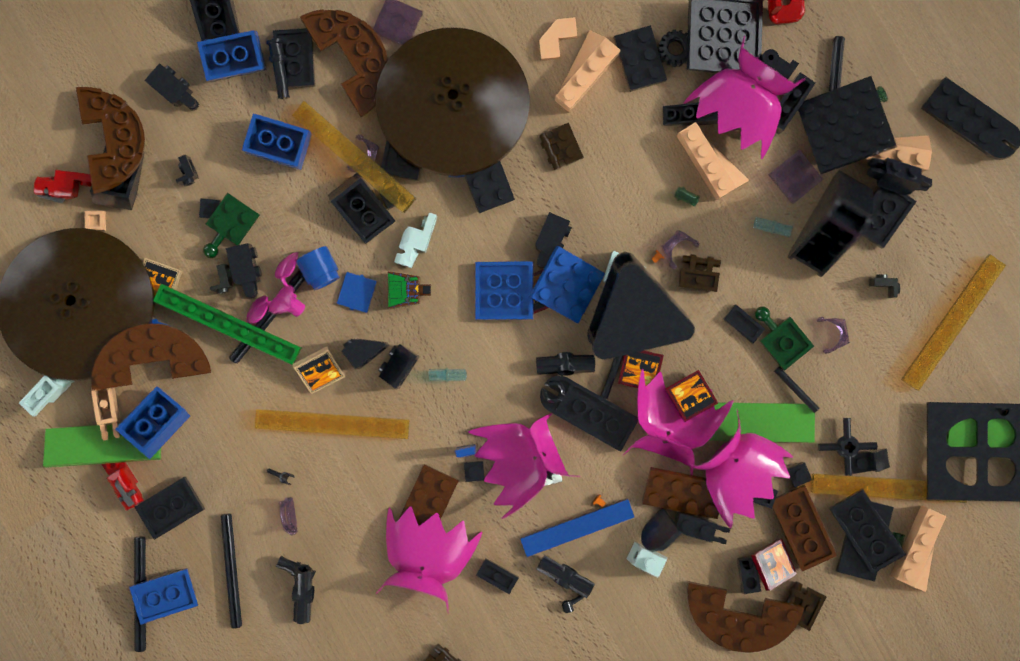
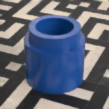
[296,246,340,291]

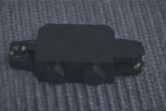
[867,157,932,195]

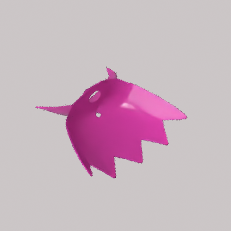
[683,35,806,159]
[623,369,733,475]
[688,409,793,528]
[468,413,582,519]
[376,507,482,614]

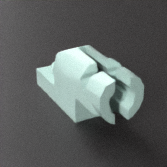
[394,213,437,268]
[19,375,75,416]

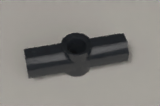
[536,555,595,598]

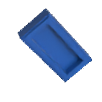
[455,444,477,458]

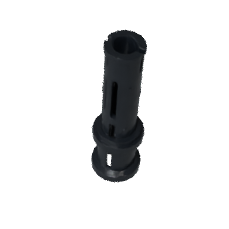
[266,39,290,99]

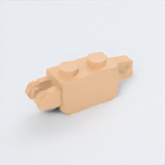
[91,387,121,441]

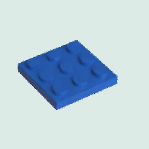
[529,246,605,324]
[475,261,534,320]

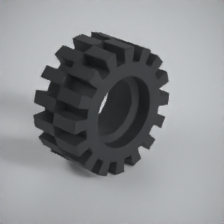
[658,29,688,67]

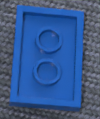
[129,568,198,624]

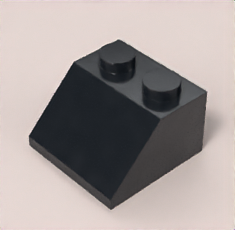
[342,338,390,369]
[378,344,420,389]

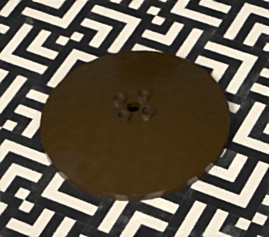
[376,27,530,176]
[0,228,155,381]

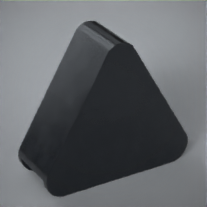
[787,170,873,277]
[587,252,695,360]

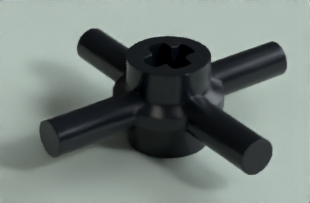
[818,418,878,476]

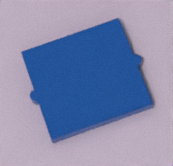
[337,272,377,313]

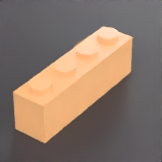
[555,30,620,113]
[677,122,749,200]
[858,135,932,173]
[890,506,946,592]

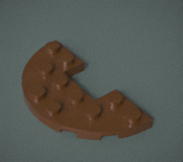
[300,9,388,118]
[76,87,145,194]
[91,323,211,391]
[688,581,804,653]

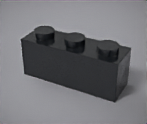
[776,72,816,134]

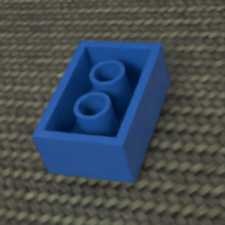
[197,30,266,82]
[242,113,312,170]
[115,386,190,459]

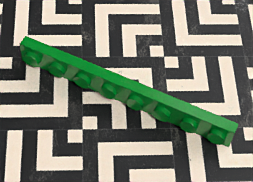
[153,284,302,365]

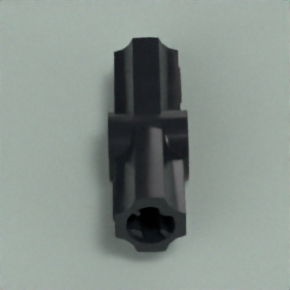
[536,352,596,376]
[292,564,315,624]

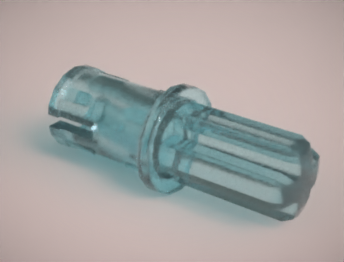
[753,217,793,238]
[428,367,467,383]

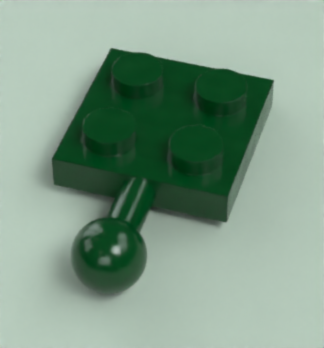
[203,192,260,258]
[755,306,814,371]

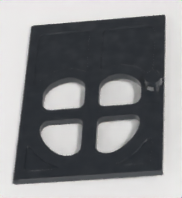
[926,402,1020,502]

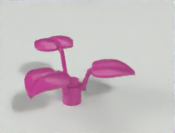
[246,252,305,324]

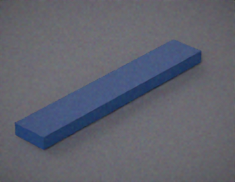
[520,499,635,557]

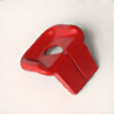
[767,0,805,24]

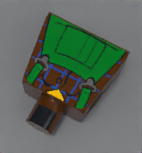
[388,272,431,309]

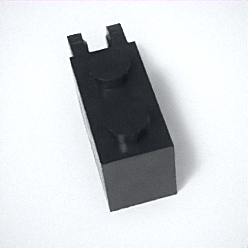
[144,63,199,110]
[535,212,572,268]
[226,243,262,299]
[674,511,731,544]

